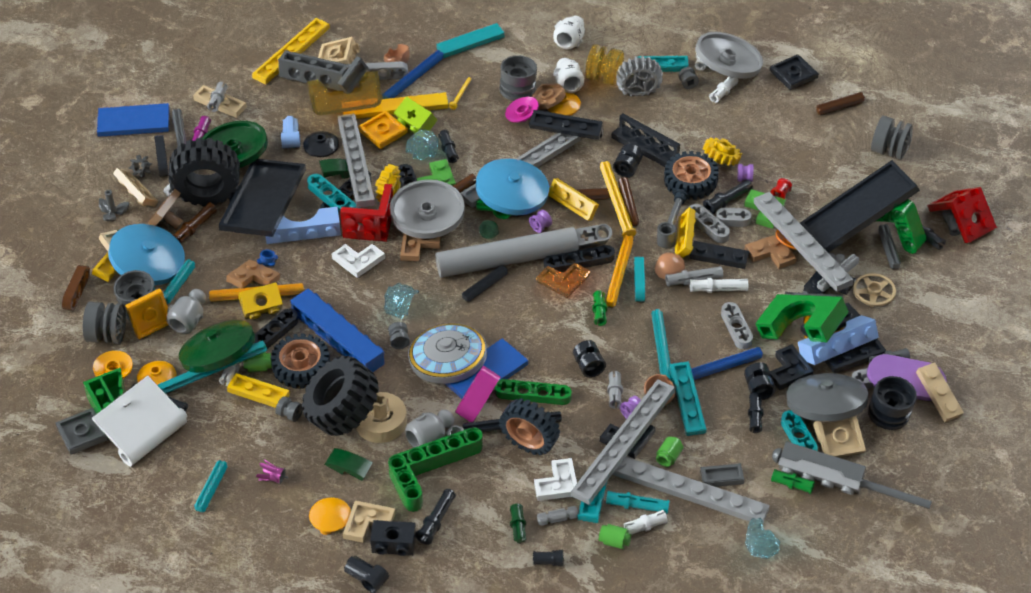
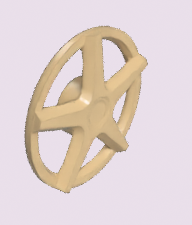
[853,273,896,308]

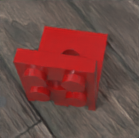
[340,184,393,242]
[927,187,997,243]

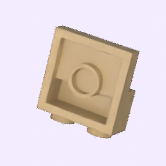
[318,37,360,64]
[813,416,866,458]

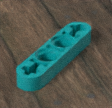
[307,174,360,215]

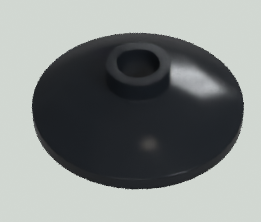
[303,131,339,157]

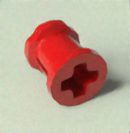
[770,178,792,199]

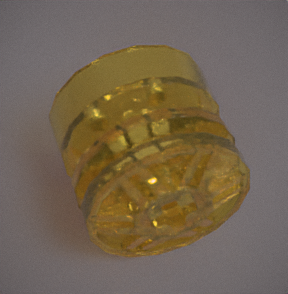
[585,44,624,86]

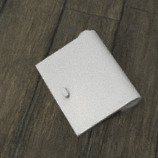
[92,376,187,466]

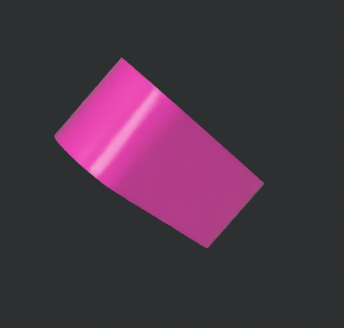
[455,366,500,423]

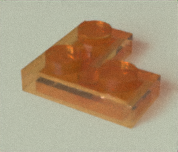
[537,263,590,299]

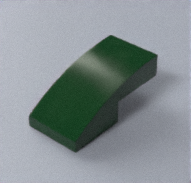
[319,159,350,179]
[324,448,373,481]

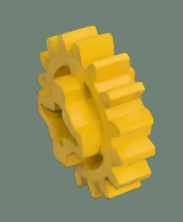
[703,137,742,166]
[375,164,401,202]

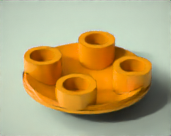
[309,497,351,535]

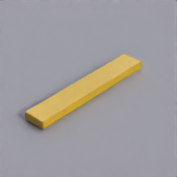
[252,18,330,85]
[342,92,449,119]

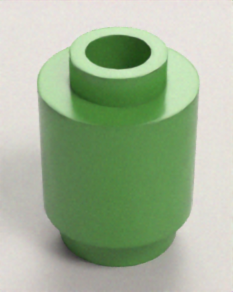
[243,352,272,372]
[656,437,684,467]
[599,524,631,549]

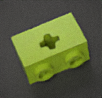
[394,97,438,137]

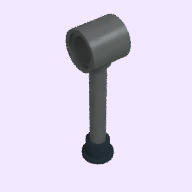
[657,189,689,248]

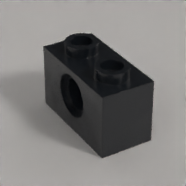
[370,520,416,556]

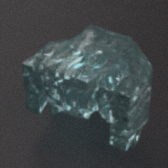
[406,129,439,160]
[384,283,419,319]
[745,517,780,559]

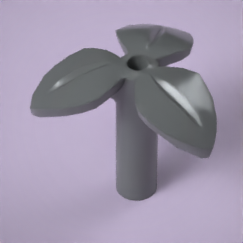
[99,190,130,221]

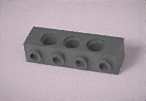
[278,50,349,91]

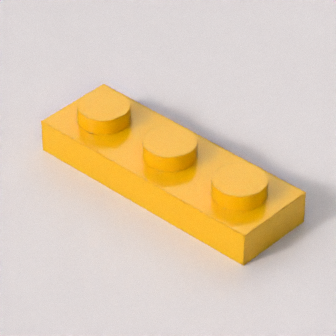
[548,178,599,221]
[675,207,696,259]
[227,373,290,408]

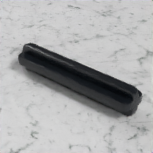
[462,265,508,302]

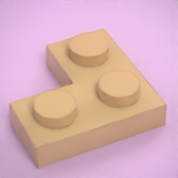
[343,501,396,543]

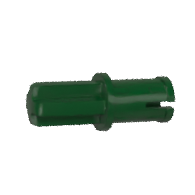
[510,504,527,544]

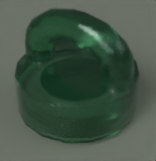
[479,220,499,239]

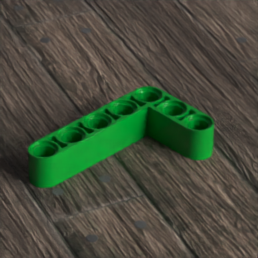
[876,199,926,254]
[388,428,483,512]

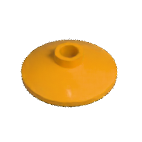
[547,93,581,116]
[93,351,133,379]
[137,361,177,385]

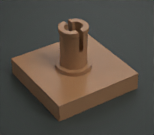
[147,189,183,229]

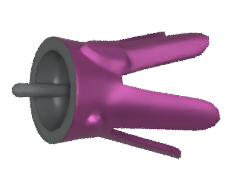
[256,459,288,484]

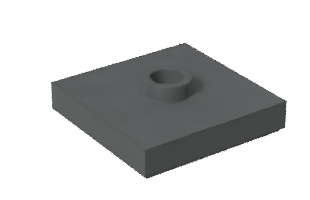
[55,408,109,455]

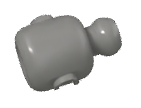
[167,289,206,334]
[405,410,455,448]

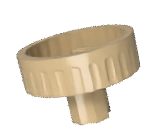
[356,392,407,443]

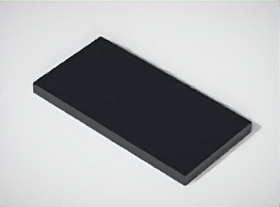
[219,159,306,237]
[800,160,920,253]

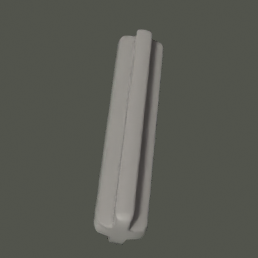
[817,254,859,291]

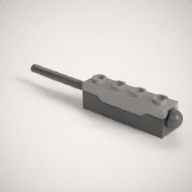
[772,441,932,509]

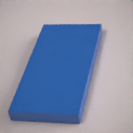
[97,103,170,137]
[445,338,528,399]

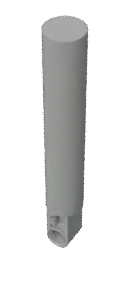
[435,224,612,278]

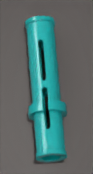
[606,491,670,514]

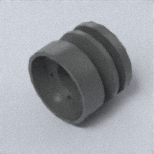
[500,55,537,101]
[871,115,913,160]
[114,270,156,320]
[83,301,126,344]

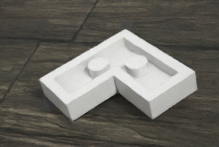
[332,244,385,278]
[534,458,577,501]

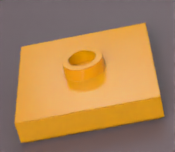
[358,110,408,149]
[125,288,168,340]

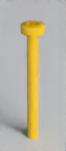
[449,77,471,110]

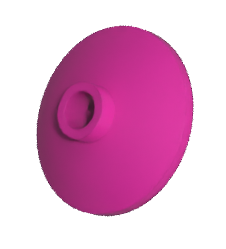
[505,97,539,123]

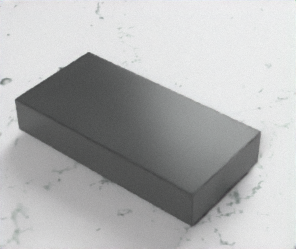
[337,57,368,95]
[700,463,745,487]

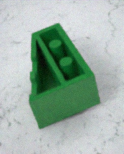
[83,367,126,438]

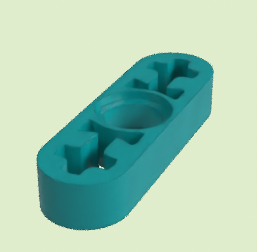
[634,257,645,302]
[781,410,818,451]

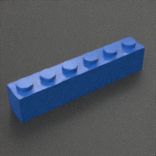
[290,289,385,372]

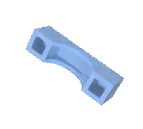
[266,207,341,244]
[798,315,879,365]

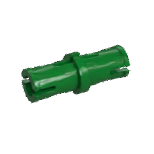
[592,290,607,326]
[771,469,815,494]

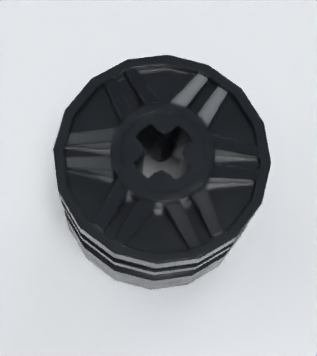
[868,376,917,430]

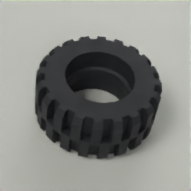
[169,138,240,206]
[302,356,379,436]

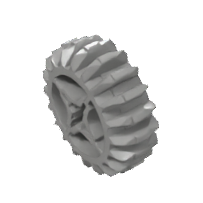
[616,55,663,97]

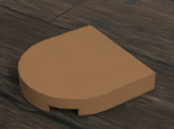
[531,83,566,110]

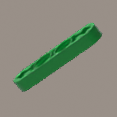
[495,379,572,405]

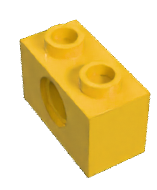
[238,283,283,319]

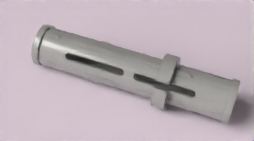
[665,266,723,287]

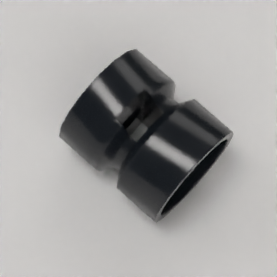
[613,144,643,178]
[573,340,606,378]
[744,362,776,400]

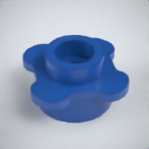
[257,249,278,266]

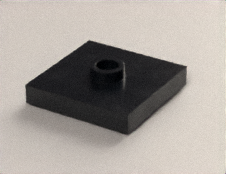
[770,54,819,90]

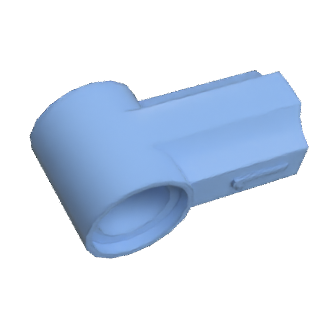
[281,116,300,148]

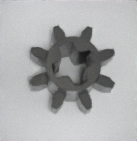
[129,155,152,177]

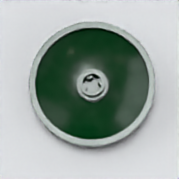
[202,121,268,168]
[179,320,255,373]

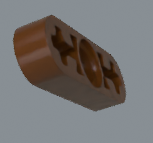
[62,265,90,311]

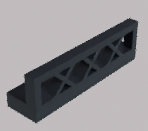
[529,110,604,140]
[611,113,680,167]

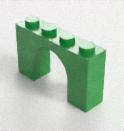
[755,294,848,342]

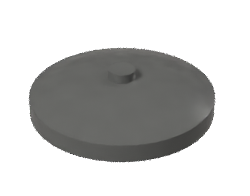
[787,373,868,421]

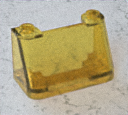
[306,71,382,115]

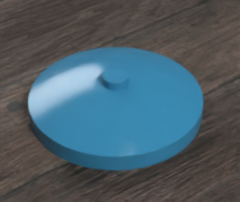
[475,159,549,215]
[108,224,185,286]

